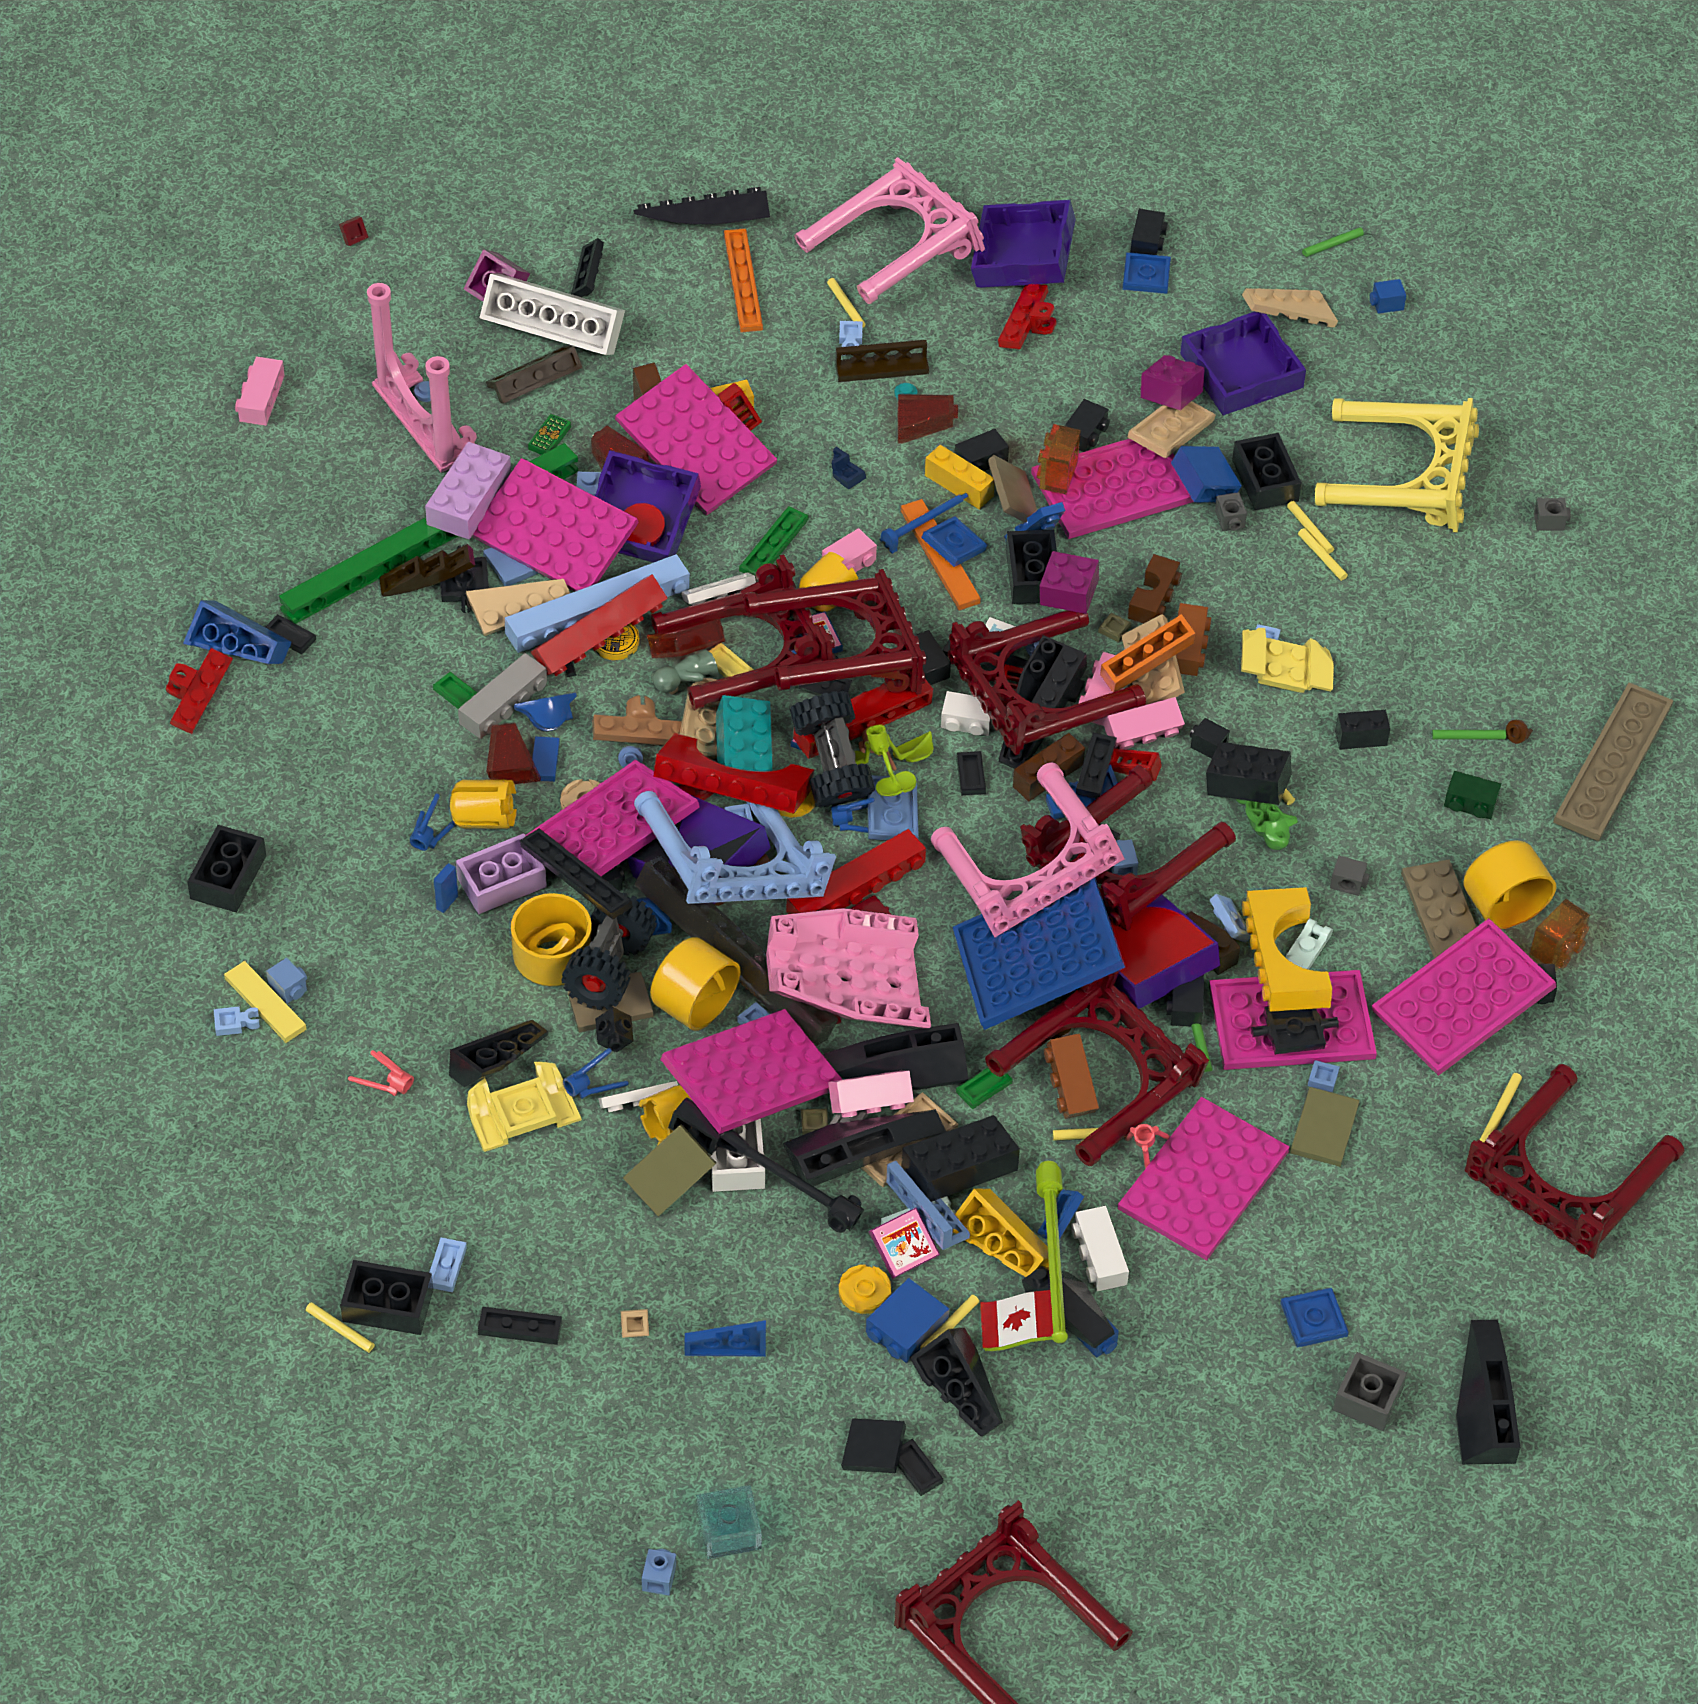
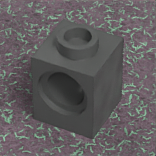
[1215,492,1247,532]
[1534,498,1571,531]
[1330,855,1370,896]

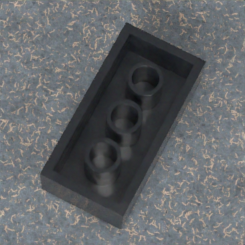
[901,1115,1020,1202]

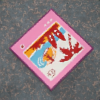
[868,1208,940,1279]

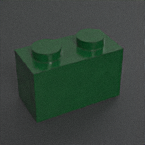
[1444,770,1502,820]

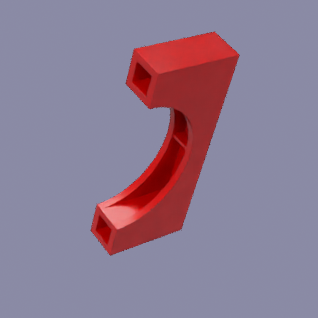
[653,733,814,814]

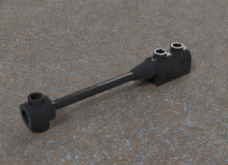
[668,1097,864,1233]

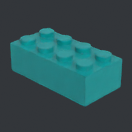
[716,695,773,772]

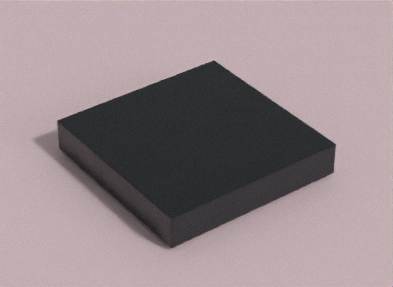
[841,1418,906,1473]

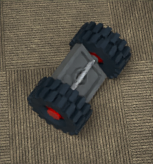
[790,691,875,808]
[561,892,657,1010]

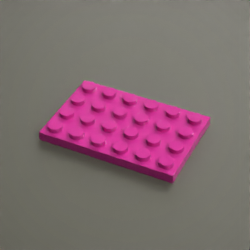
[615,364,777,516]
[1031,439,1194,539]
[471,458,639,592]
[525,760,700,876]
[1372,918,1556,1076]
[1209,970,1377,1070]
[660,1009,843,1134]
[1117,1097,1290,1261]

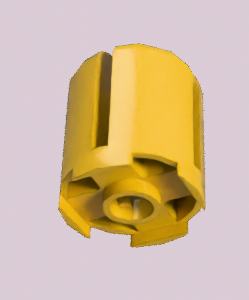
[450,780,517,829]

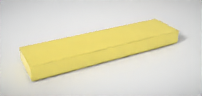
[224,961,307,1043]

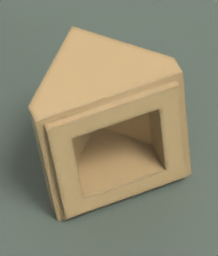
[621,1309,649,1338]

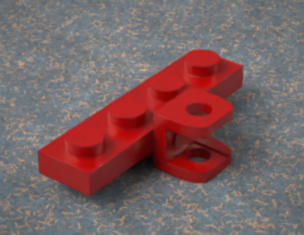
[998,284,1057,349]
[165,648,233,734]

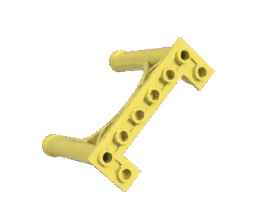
[1315,398,1479,532]

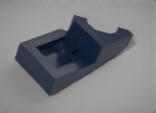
[831,447,866,490]

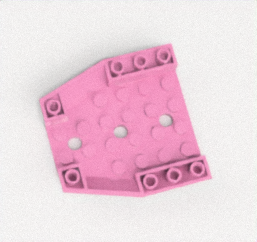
[766,908,931,1029]

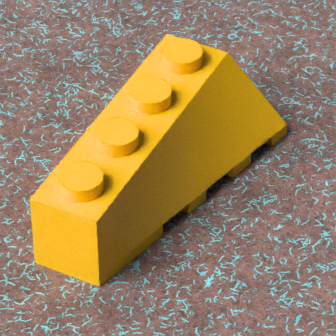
[952,1189,1049,1277]

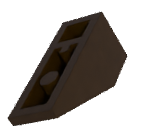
[1185,911,1240,975]

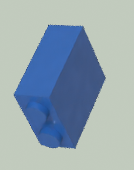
[1171,446,1242,502]
[866,1278,949,1363]

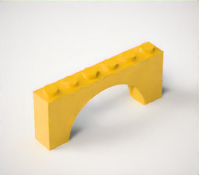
[1242,887,1332,1011]

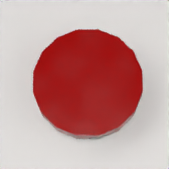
[624,503,665,546]

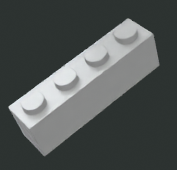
[458,653,547,739]

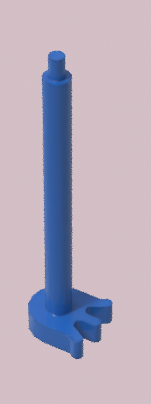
[879,493,968,554]

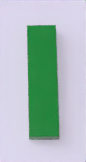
[739,506,809,580]

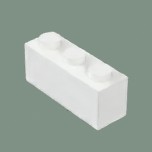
[1071,1206,1129,1291]

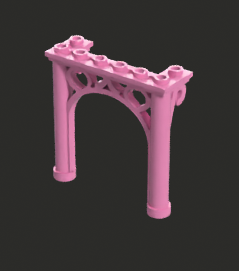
[794,157,985,304]
[367,283,477,473]
[931,763,1125,937]

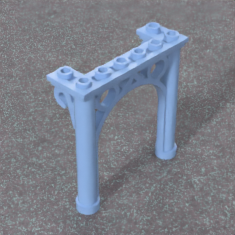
[634,791,836,904]

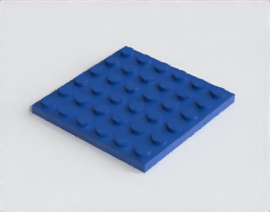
[953,877,1125,1030]

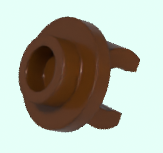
[1506,719,1533,744]

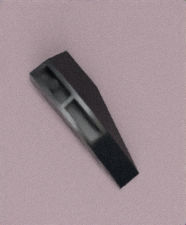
[633,187,770,225]
[999,635,1087,769]
[823,1023,968,1090]
[783,1109,947,1186]
[1456,1320,1521,1465]

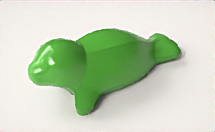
[1236,799,1298,850]

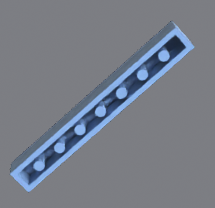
[505,554,690,653]

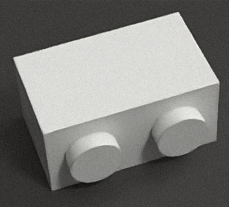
[941,691,992,736]

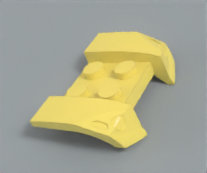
[1241,628,1334,693]
[467,1062,582,1152]

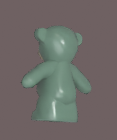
[651,649,718,695]

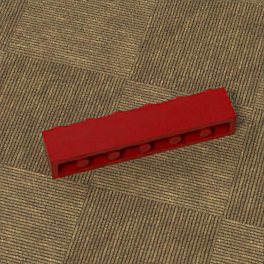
[530,574,668,676]
[793,679,933,759]
[786,829,926,914]

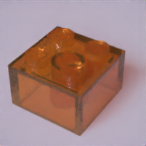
[1037,424,1081,495]
[1529,899,1590,971]

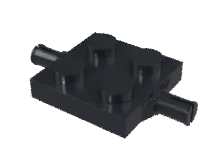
[440,545,489,613]
[1251,1007,1339,1055]

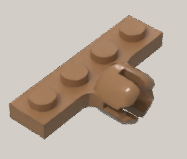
[592,695,682,745]

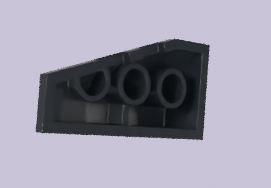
[449,1020,548,1087]
[1022,1266,1115,1348]
[910,1327,1003,1437]

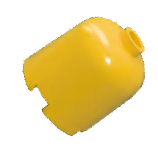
[799,552,859,612]
[639,1085,693,1145]

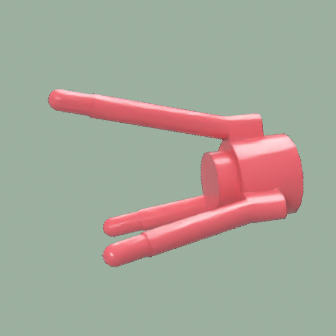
[348,1050,414,1096]
[1125,1124,1170,1168]

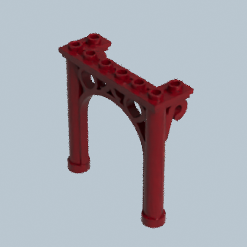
[651,554,835,711]
[744,569,926,695]
[948,610,1146,755]
[1020,765,1236,931]
[985,971,1209,1167]
[1465,1064,1685,1259]
[894,1500,1133,1704]

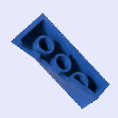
[183,600,292,664]

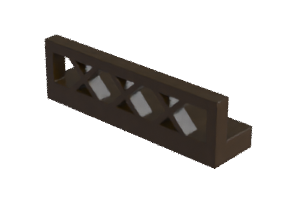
[835,340,929,382]
[486,346,583,404]

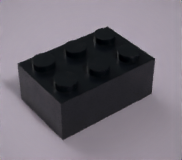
[1232,432,1302,510]
[1006,529,1057,604]
[1206,742,1292,805]
[187,825,266,913]
[340,1260,434,1335]

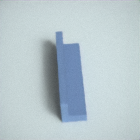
[886,1161,970,1250]

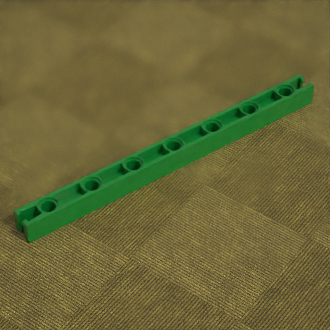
[279,443,578,624]

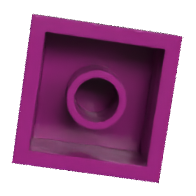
[1140,355,1204,410]
[1040,551,1099,614]

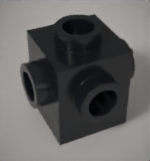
[595,1007,634,1052]

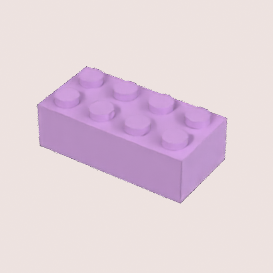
[425,442,511,539]

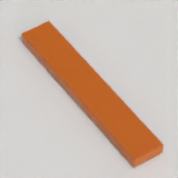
[724,229,763,332]
[901,499,981,610]

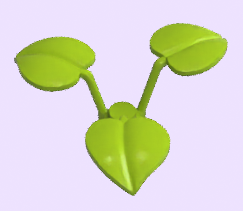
[854,725,934,797]

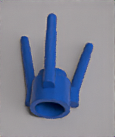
[410,794,456,851]
[831,798,875,833]
[563,1048,629,1099]

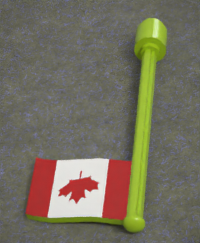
[980,1161,1068,1351]

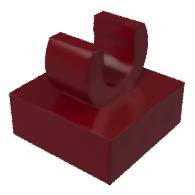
[339,216,369,246]

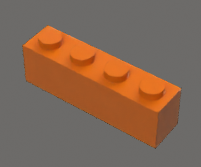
[1100,614,1195,692]

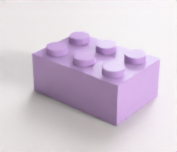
[456,833,547,915]

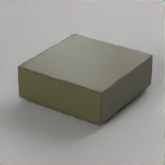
[1098,613,1131,642]
[801,1109,828,1135]

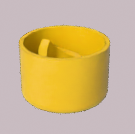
[1464,840,1556,929]
[511,893,592,986]
[650,937,740,1031]

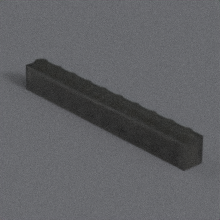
[634,856,838,1046]

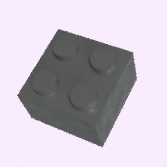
[1333,1352,1407,1431]

